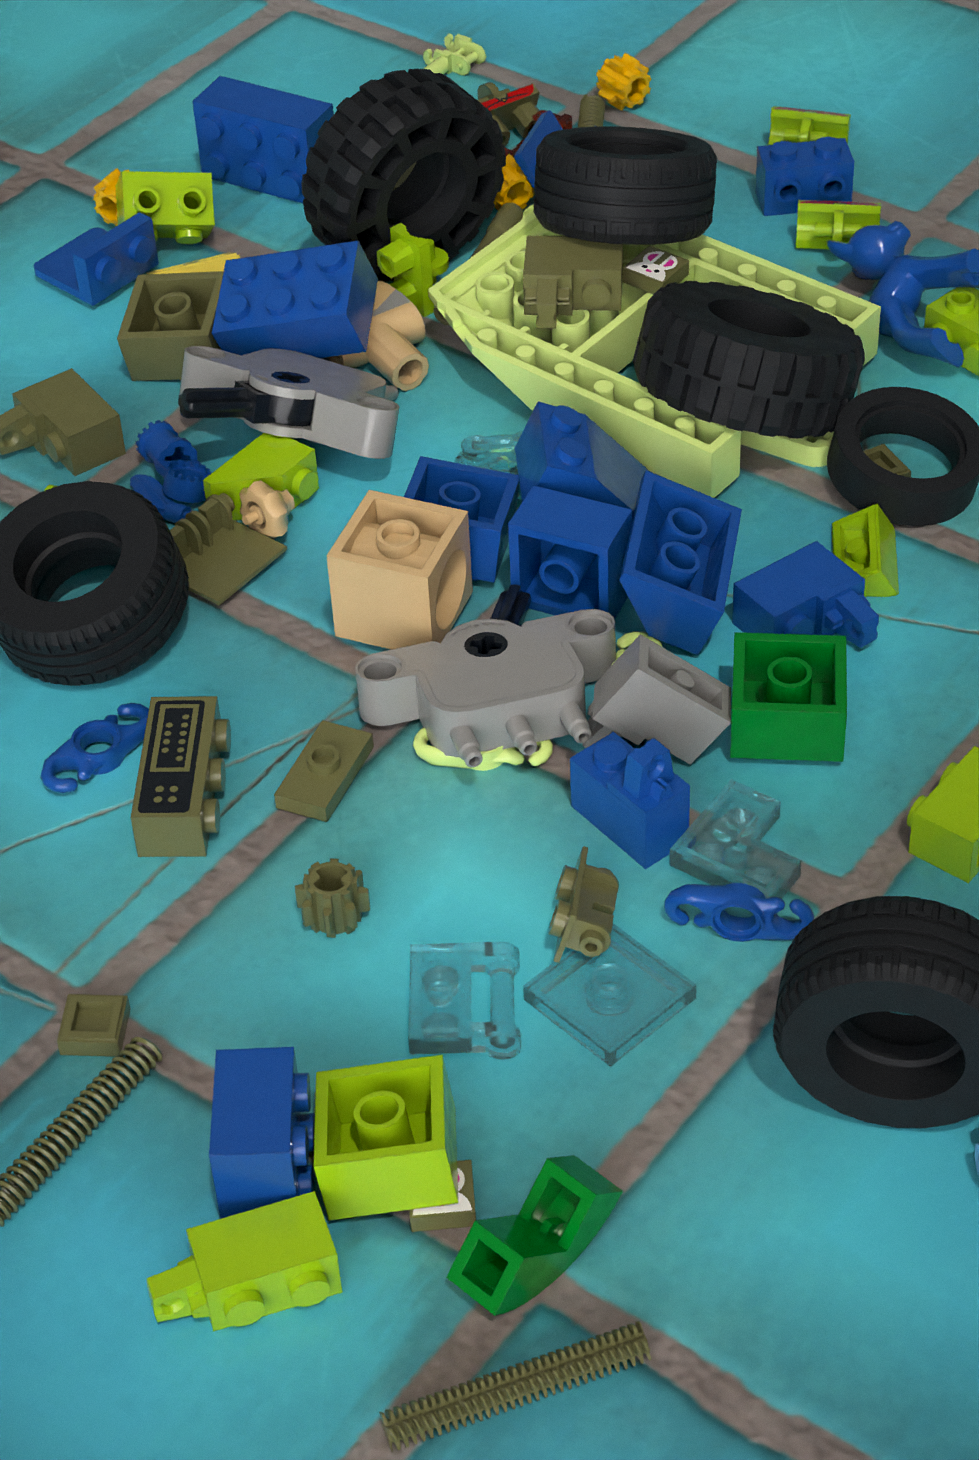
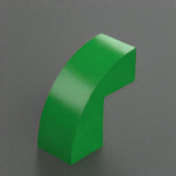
[446,1155,623,1316]

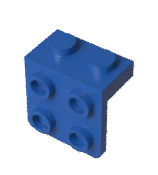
[34,212,159,306]

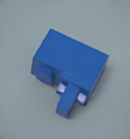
[732,541,879,648]
[570,732,690,869]

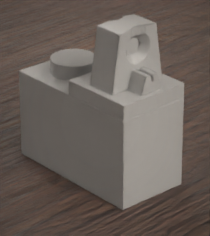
[582,634,731,765]

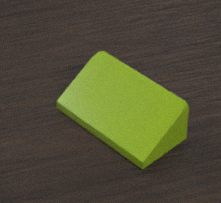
[832,503,899,597]

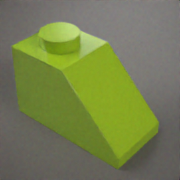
[203,433,319,521]

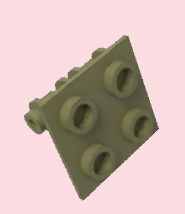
[170,493,287,606]

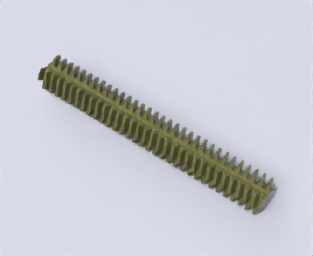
[379,1321,652,1452]

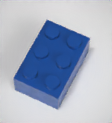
[192,76,334,203]
[212,241,378,358]

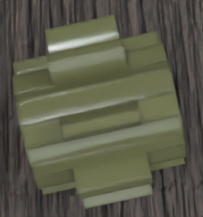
[295,858,370,938]

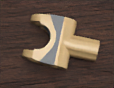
[323,281,429,391]

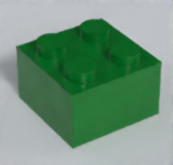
[730,632,847,762]

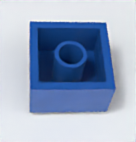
[404,456,519,583]
[508,485,632,620]
[209,1047,315,1219]

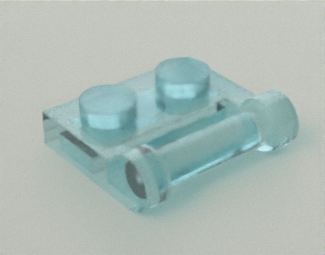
[408,942,521,1060]

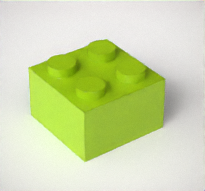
[314,1054,459,1221]

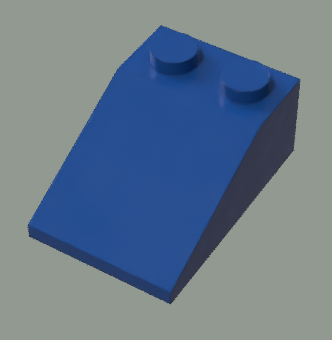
[515,401,650,519]

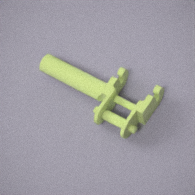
[423,34,486,75]

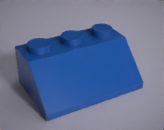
[619,470,742,655]

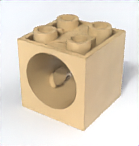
[326,490,473,650]

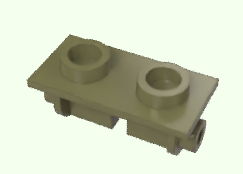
[548,846,619,963]

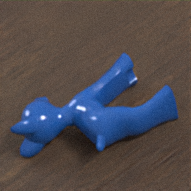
[827,221,979,367]

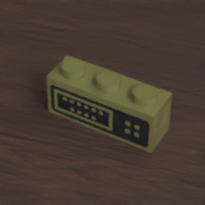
[131,696,231,857]

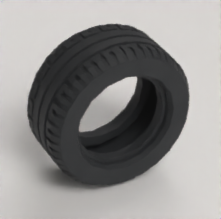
[533,126,717,245]

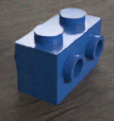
[756,137,854,216]

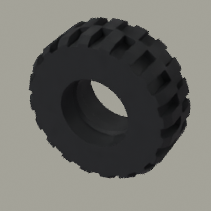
[302,69,506,281]
[633,281,865,438]

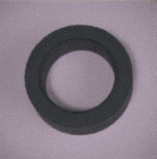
[827,387,979,526]

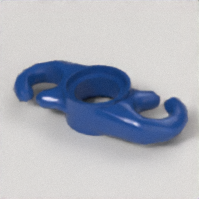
[40,703,149,793]
[664,883,814,942]

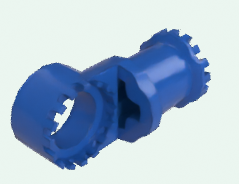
[136,420,211,503]

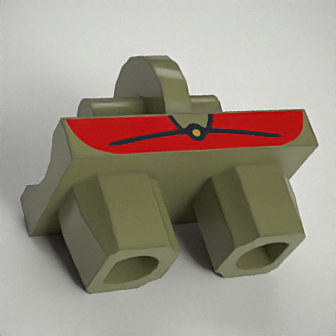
[477,82,541,147]

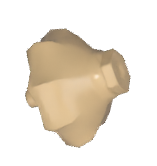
[239,481,295,539]

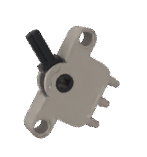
[178,346,400,459]
[355,584,616,767]

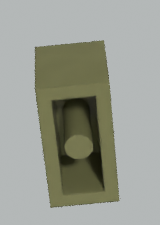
[523,236,623,329]
[0,368,126,476]

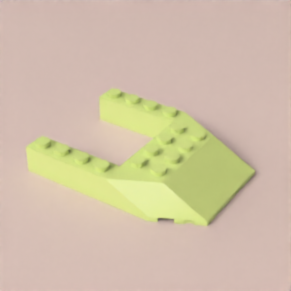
[428,212,881,498]

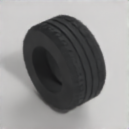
[0,481,189,686]
[773,896,979,1128]

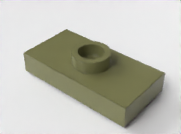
[274,720,374,822]

